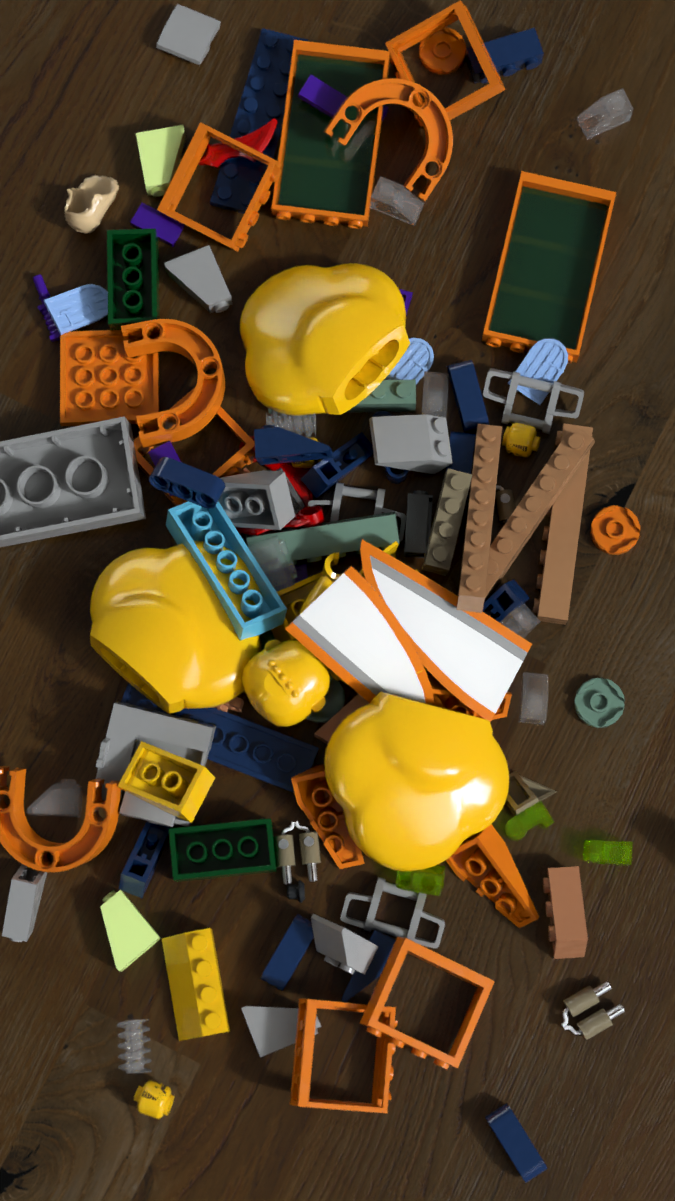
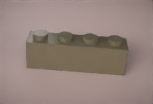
[421,468,472,576]

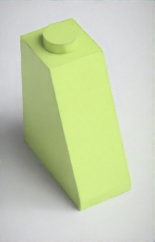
[136,125,186,197]
[100,890,161,972]

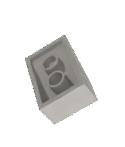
[369,414,452,474]
[218,470,295,530]

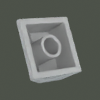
[311,914,379,975]

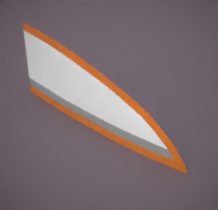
[360,539,532,722]
[285,566,435,705]

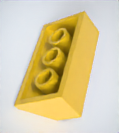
[162,928,230,1041]

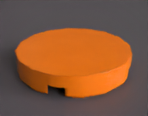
[419,27,466,74]
[590,505,640,555]

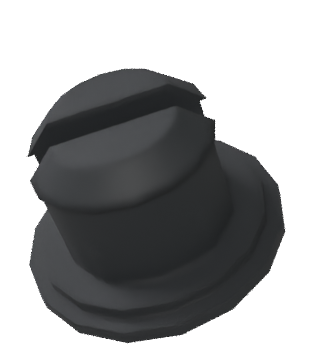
[286,880,305,903]

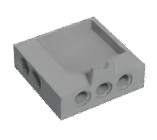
[96,701,216,827]

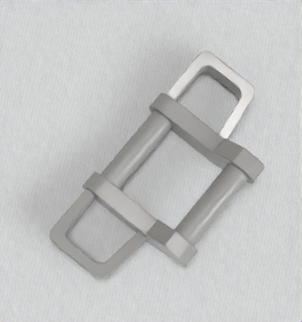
[483,368,584,434]
[308,482,406,541]
[340,877,445,949]

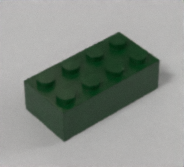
[107,228,160,330]
[169,818,277,882]

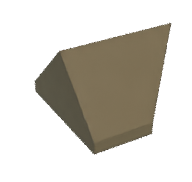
[505,771,557,817]

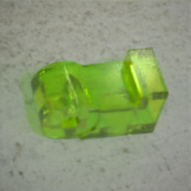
[504,801,555,841]
[583,840,633,866]
[395,865,446,896]

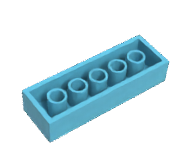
[166,501,287,641]

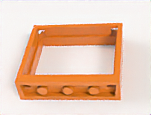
[385,0,506,127]
[157,122,282,252]
[134,386,255,506]
[360,937,495,1070]
[290,999,398,1113]

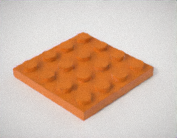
[60,330,159,426]

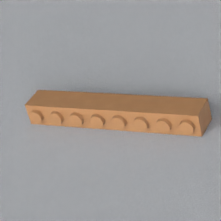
[532,423,593,625]
[457,424,502,613]
[484,425,595,602]

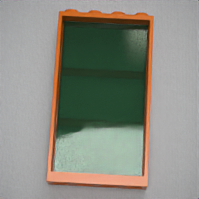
[271,40,390,229]
[482,171,616,364]

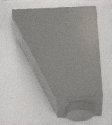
[164,245,232,313]
[2,864,47,942]
[241,1006,321,1057]

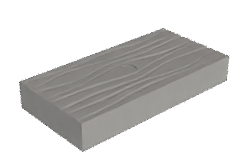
[0,416,146,547]

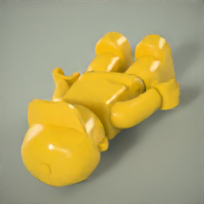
[242,541,427,727]

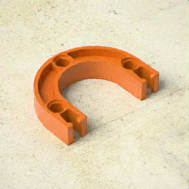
[324,78,453,201]
[121,319,225,448]
[0,766,121,872]

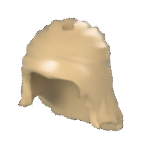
[65,175,119,234]

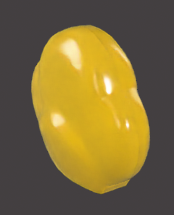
[240,263,410,416]
[90,541,262,714]
[324,692,509,871]

